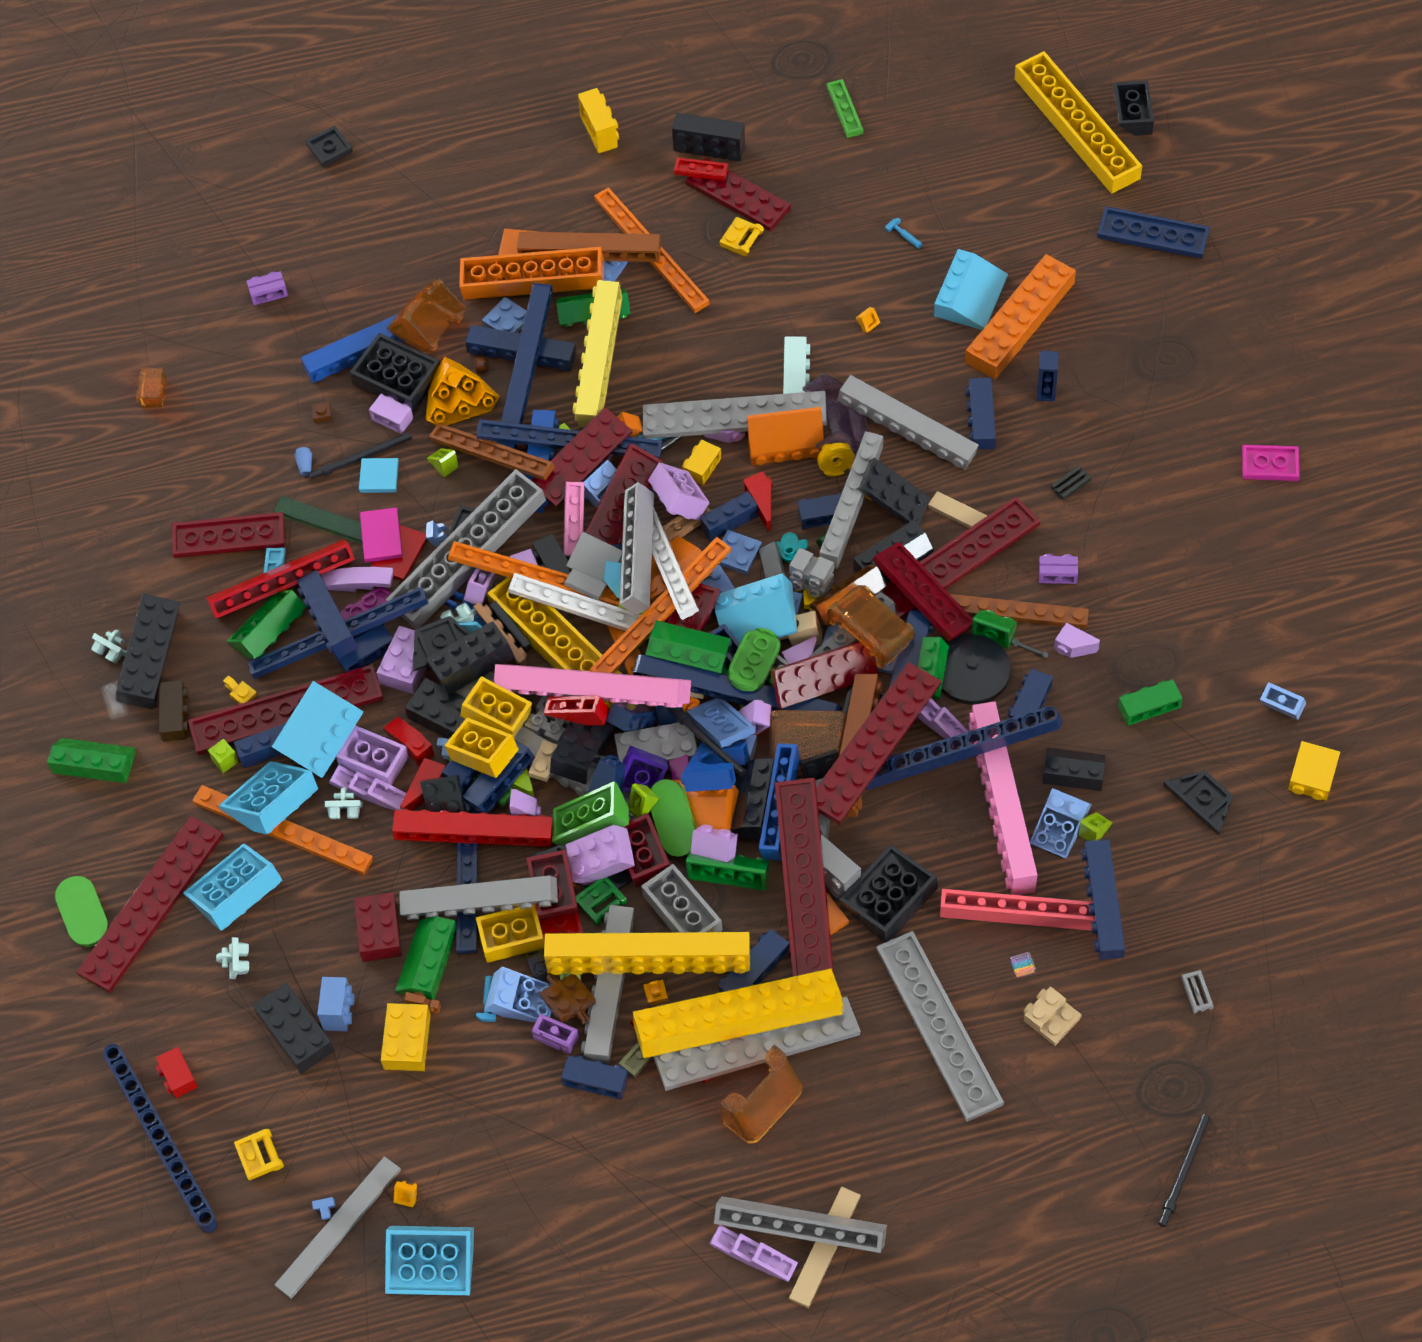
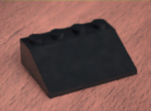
[350,333,440,413]
[730,758,774,839]
[839,844,938,943]

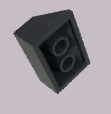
[1113,81,1154,136]
[1043,748,1106,791]

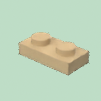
[528,740,557,782]

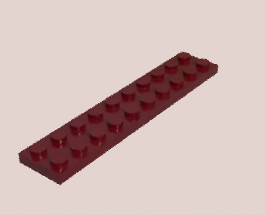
[869,496,1040,626]
[816,662,942,825]
[188,664,383,755]
[775,778,834,977]
[76,816,224,993]

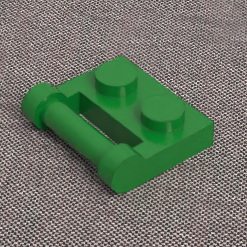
[576,877,628,926]

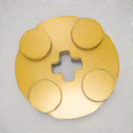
[817,443,855,476]

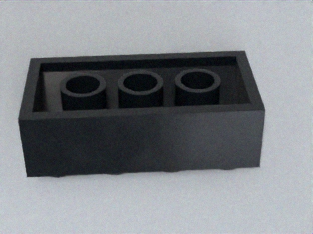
[853,520,934,584]

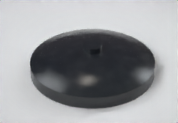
[941,634,1011,705]

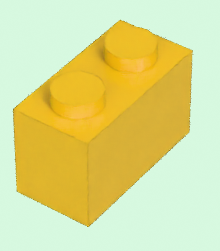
[682,440,721,485]

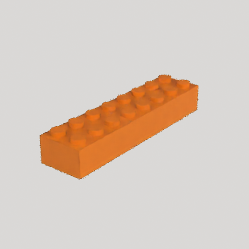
[460,247,604,300]
[965,254,1076,380]

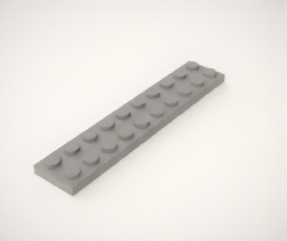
[643,391,827,439]
[876,931,1004,1122]
[653,997,861,1091]

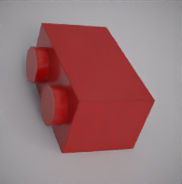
[155,1047,198,1098]

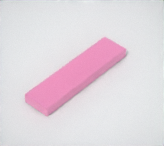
[563,482,584,557]

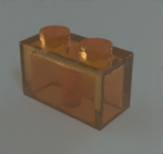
[135,368,166,408]

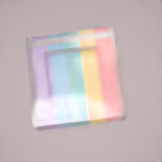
[1010,952,1036,978]

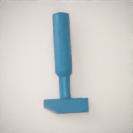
[885,218,922,249]
[476,976,496,1022]

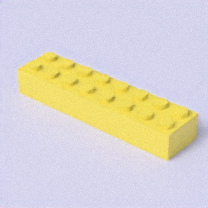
[573,280,622,428]

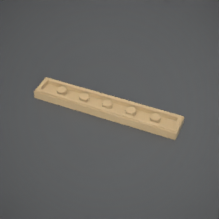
[789,1187,861,1309]

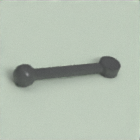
[1011,638,1049,659]

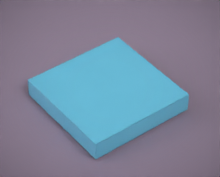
[359,458,399,493]

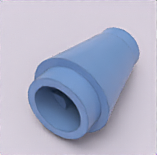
[294,447,312,476]

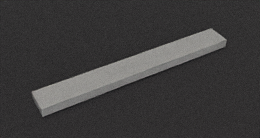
[275,1156,401,1299]

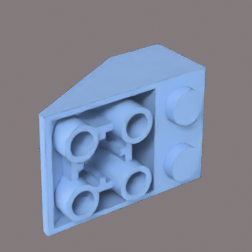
[584,460,616,508]
[1030,788,1092,858]
[484,967,551,1023]

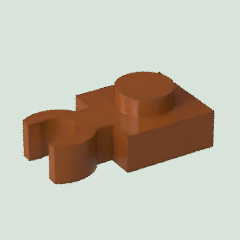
[404,992,441,1014]

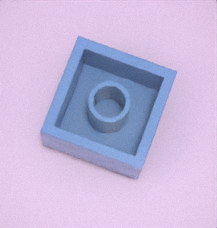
[317,977,355,1031]

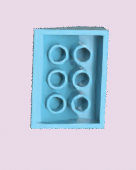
[934,249,1008,330]
[715,573,797,643]
[272,681,363,778]
[219,761,318,835]
[183,843,283,931]
[385,1226,474,1295]

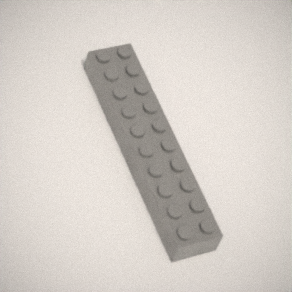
[386,469,546,629]

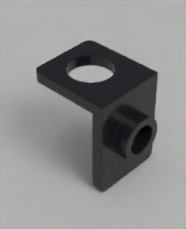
[523,949,550,981]

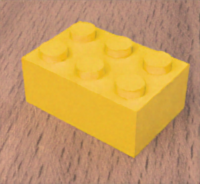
[578,88,619,154]
[460,676,532,738]
[444,718,519,778]
[476,905,545,963]
[381,1003,431,1071]

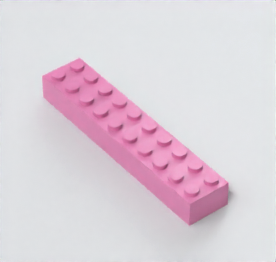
[494,664,691,707]
[968,701,1037,895]

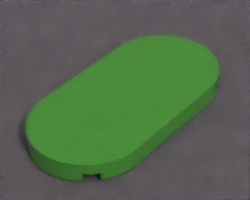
[728,628,780,691]
[651,779,697,857]
[55,876,109,947]

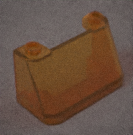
[386,277,467,353]
[826,585,915,670]
[768,710,847,760]
[720,1044,802,1144]

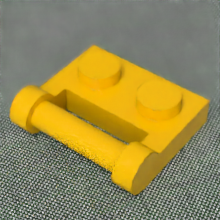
[719,217,764,256]
[234,1129,284,1181]

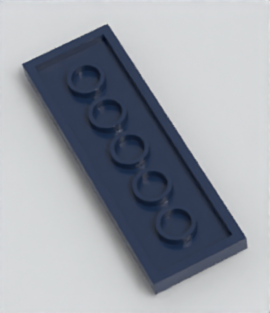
[1097,206,1210,259]

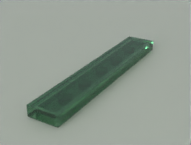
[273,496,363,544]

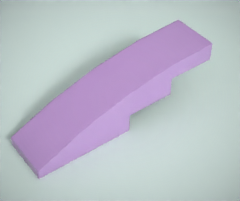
[321,567,394,592]
[918,699,969,748]
[329,765,406,810]
[709,1225,798,1282]

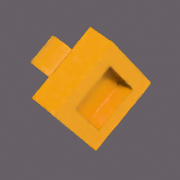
[856,307,880,333]
[643,980,668,1006]
[393,1181,417,1207]

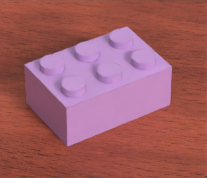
[648,462,710,520]
[376,626,428,694]
[336,725,409,786]
[566,825,635,885]

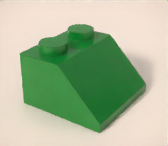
[972,609,1017,649]

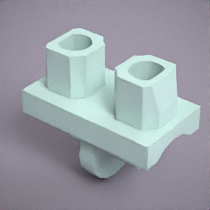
[440,603,477,623]
[91,630,127,663]
[325,787,363,819]
[216,937,249,979]

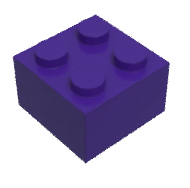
[623,745,668,793]

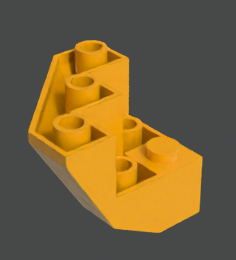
[426,357,500,426]

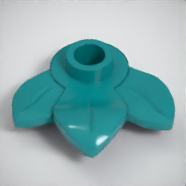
[776,532,808,563]

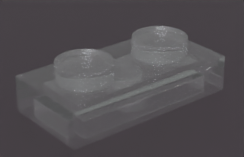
[100,681,130,721]

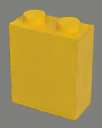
[1288,741,1340,801]

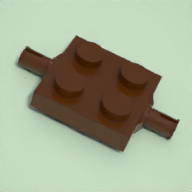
[539,973,596,1024]

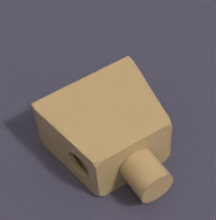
[778,611,823,647]

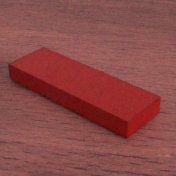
[674,157,728,181]

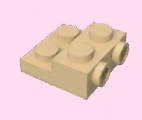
[1023,986,1082,1046]

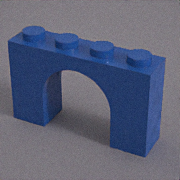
[681,739,749,792]

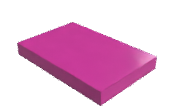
[1242,445,1300,481]
[360,507,402,563]

